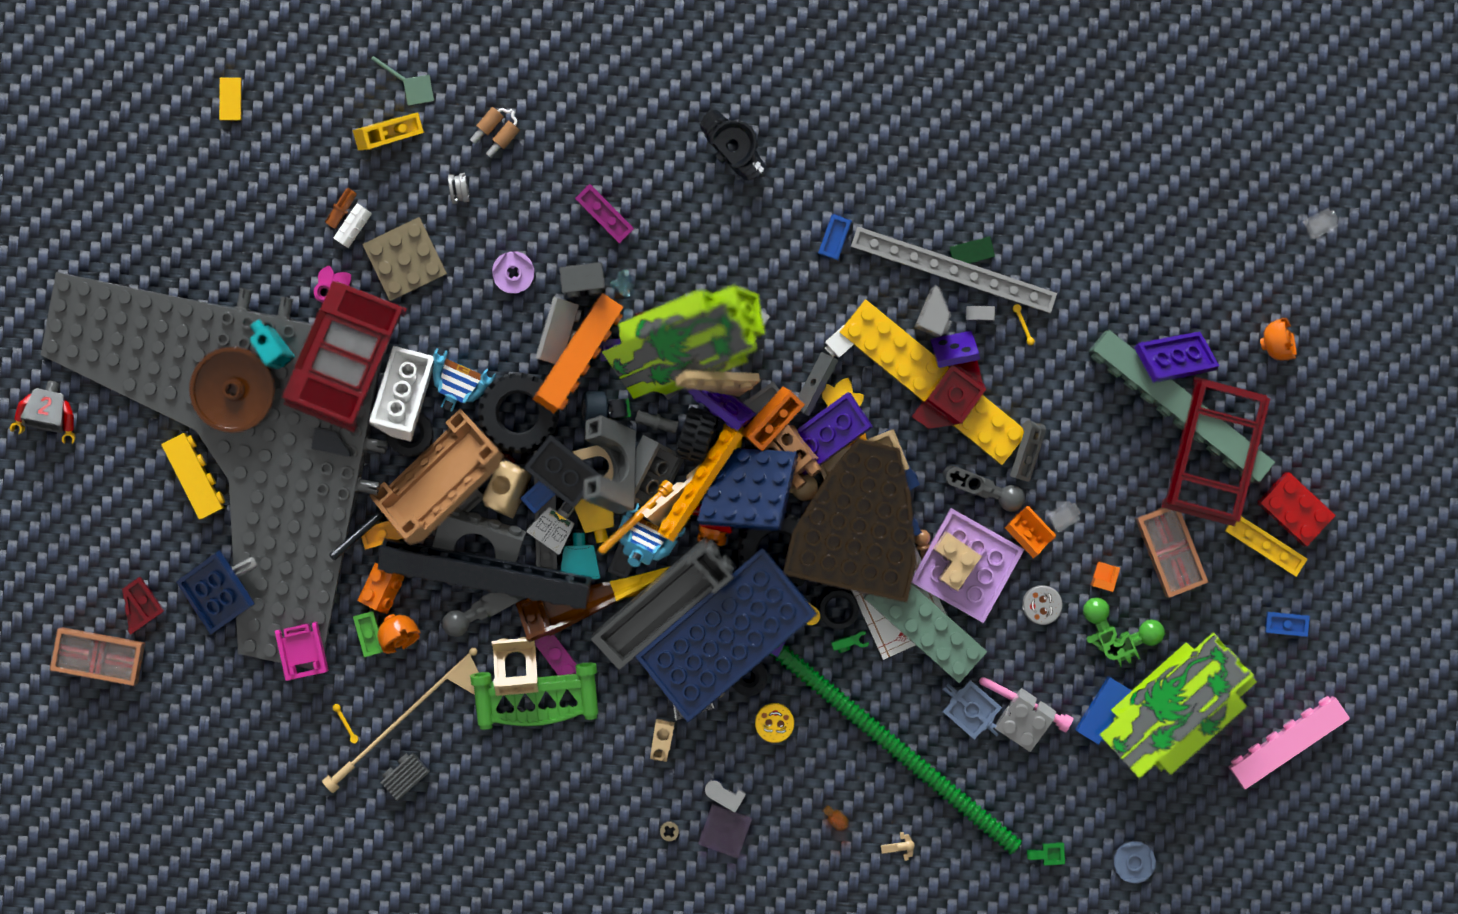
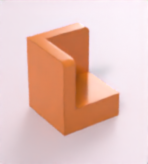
[1091,562,1120,592]

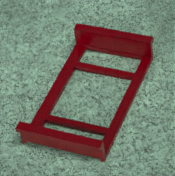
[1161,376,1270,527]

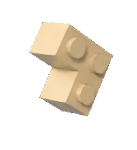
[933,532,982,591]

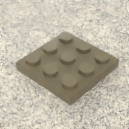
[362,217,447,302]

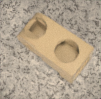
[650,719,675,762]

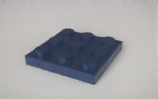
[176,551,255,635]

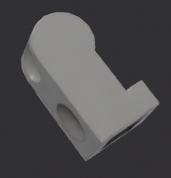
[705,779,746,812]

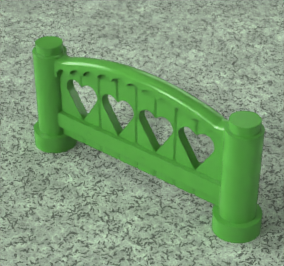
[470,662,598,730]

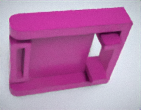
[275,622,329,681]

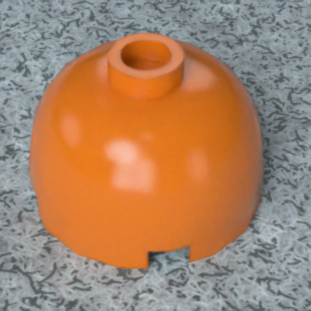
[1260,318,1297,361]
[377,614,421,654]

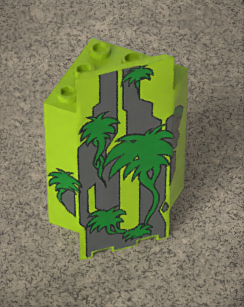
[602,285,765,399]
[1099,632,1257,778]

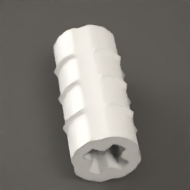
[333,203,372,248]

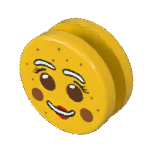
[755,703,794,743]

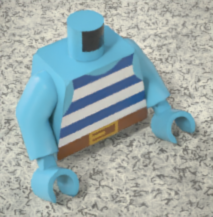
[432,348,496,412]
[619,503,685,567]

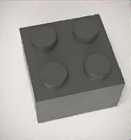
[559,262,606,298]

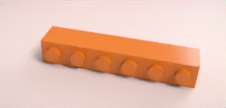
[533,293,623,413]

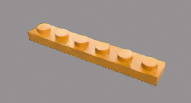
[657,426,743,542]

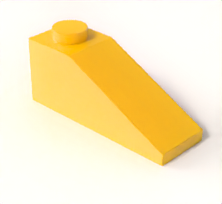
[352,112,424,151]

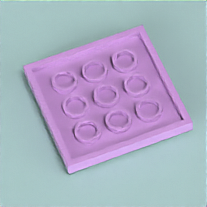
[912,508,1025,623]

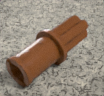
[325,188,357,229]

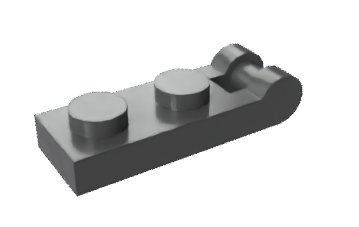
[1010,420,1046,482]

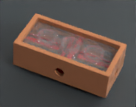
[1135,508,1208,598]
[50,627,145,686]

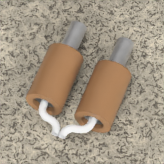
[470,107,520,158]

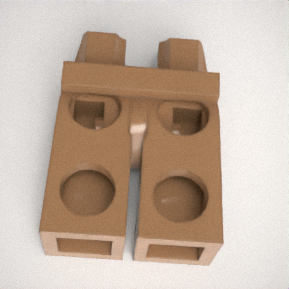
[764,425,821,489]

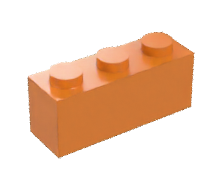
[741,387,805,451]

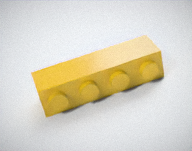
[161,433,225,520]

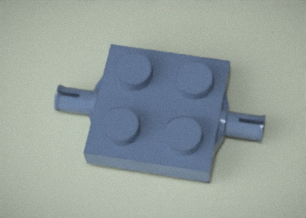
[942,680,1002,740]

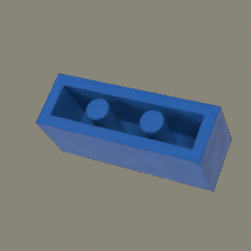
[1075,676,1132,745]

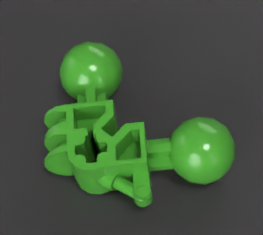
[1083,597,1165,667]

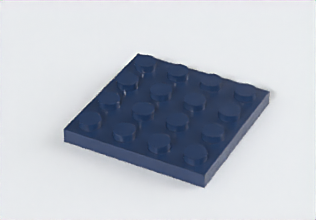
[698,448,798,531]

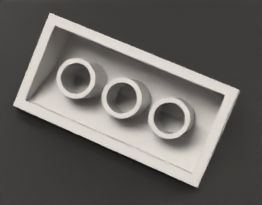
[370,346,434,441]

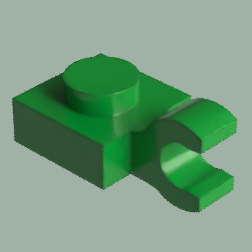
[831,631,869,653]
[1027,842,1065,866]

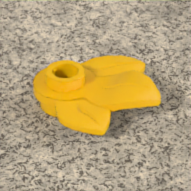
[822,378,864,407]

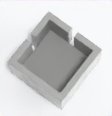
[995,688,1056,752]

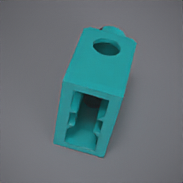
[250,320,295,369]
[561,533,601,579]

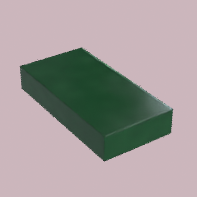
[949,236,995,263]

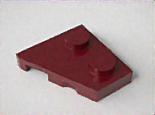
[122,577,165,635]

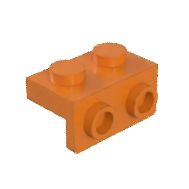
[1005,506,1056,558]
[357,563,404,614]

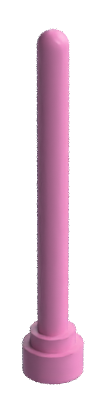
[979,677,1073,733]

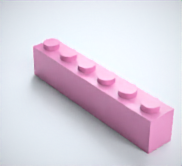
[1228,696,1350,789]

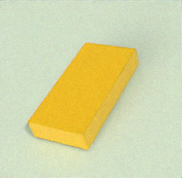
[219,78,242,121]

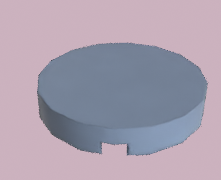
[1113,841,1156,883]

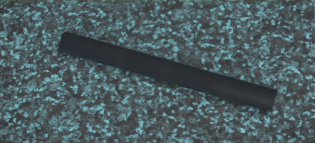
[329,510,385,560]

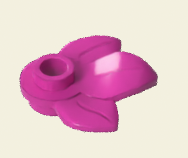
[314,266,351,303]

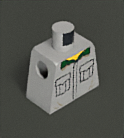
[526,501,575,554]

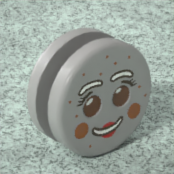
[1022,585,1063,625]

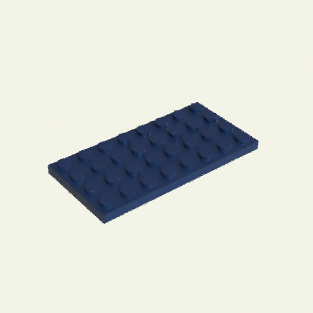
[635,548,817,722]

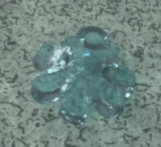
[611,269,634,297]

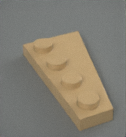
[675,370,760,397]
[642,462,703,527]

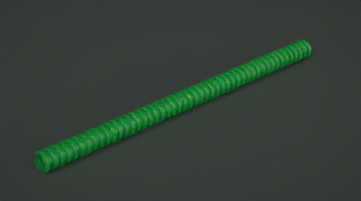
[770,645,1022,855]

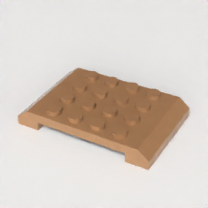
[369,408,503,544]

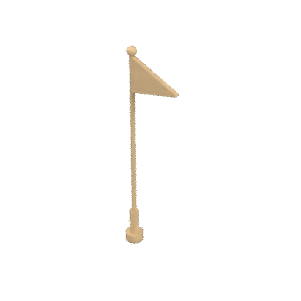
[322,648,479,793]

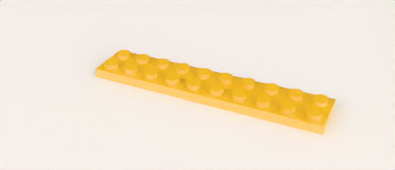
[840,299,1024,465]

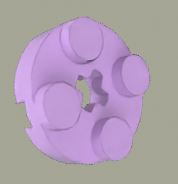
[492,252,535,294]

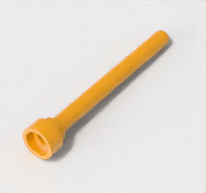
[598,480,673,554]

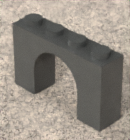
[584,416,636,514]
[432,507,526,563]

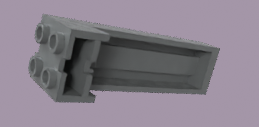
[591,537,734,670]

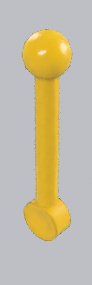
[1013,304,1035,346]
[333,704,359,743]

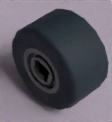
[581,391,608,429]

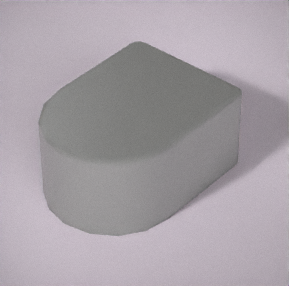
[966,306,995,321]

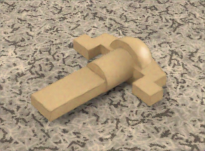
[881,832,915,861]

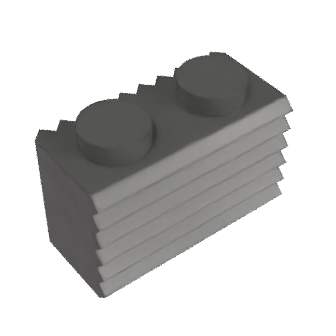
[380,753,430,801]

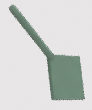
[371,57,434,106]

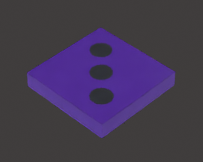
[930,331,980,368]

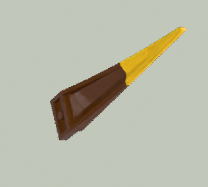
[516,567,669,642]

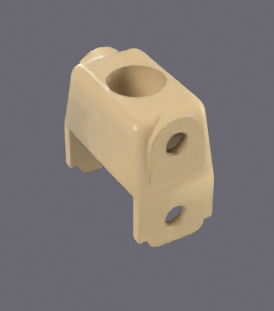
[483,460,532,519]

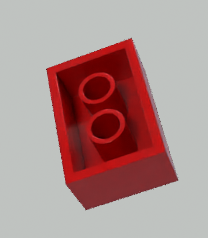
[1257,472,1336,546]

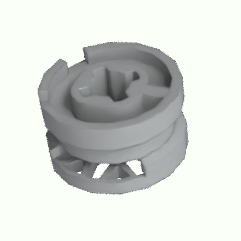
[448,173,469,204]

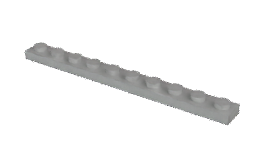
[851,226,1057,313]

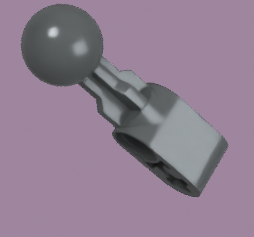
[943,465,1025,512]
[442,592,525,637]

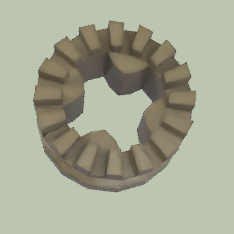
[660,821,679,841]

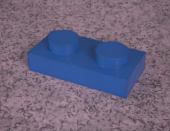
[1265,612,1310,637]

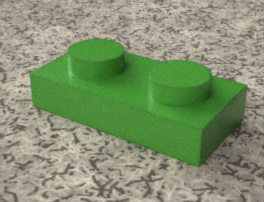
[353,611,383,657]

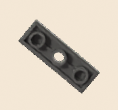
[798,352,838,416]

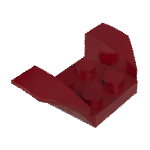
[912,360,986,429]

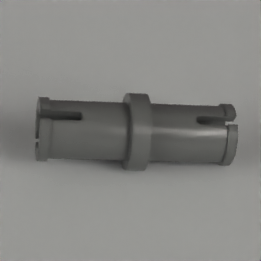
[634,410,679,434]

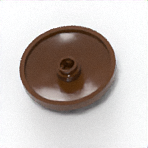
[189,347,275,433]

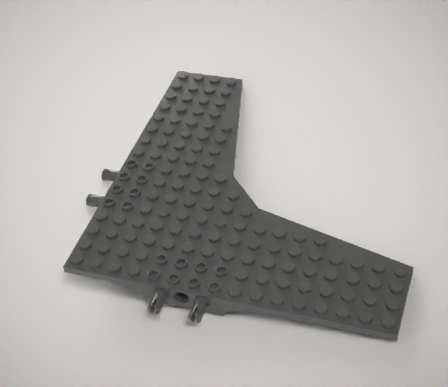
[41,272,388,670]

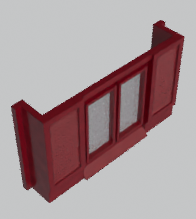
[282,281,407,433]

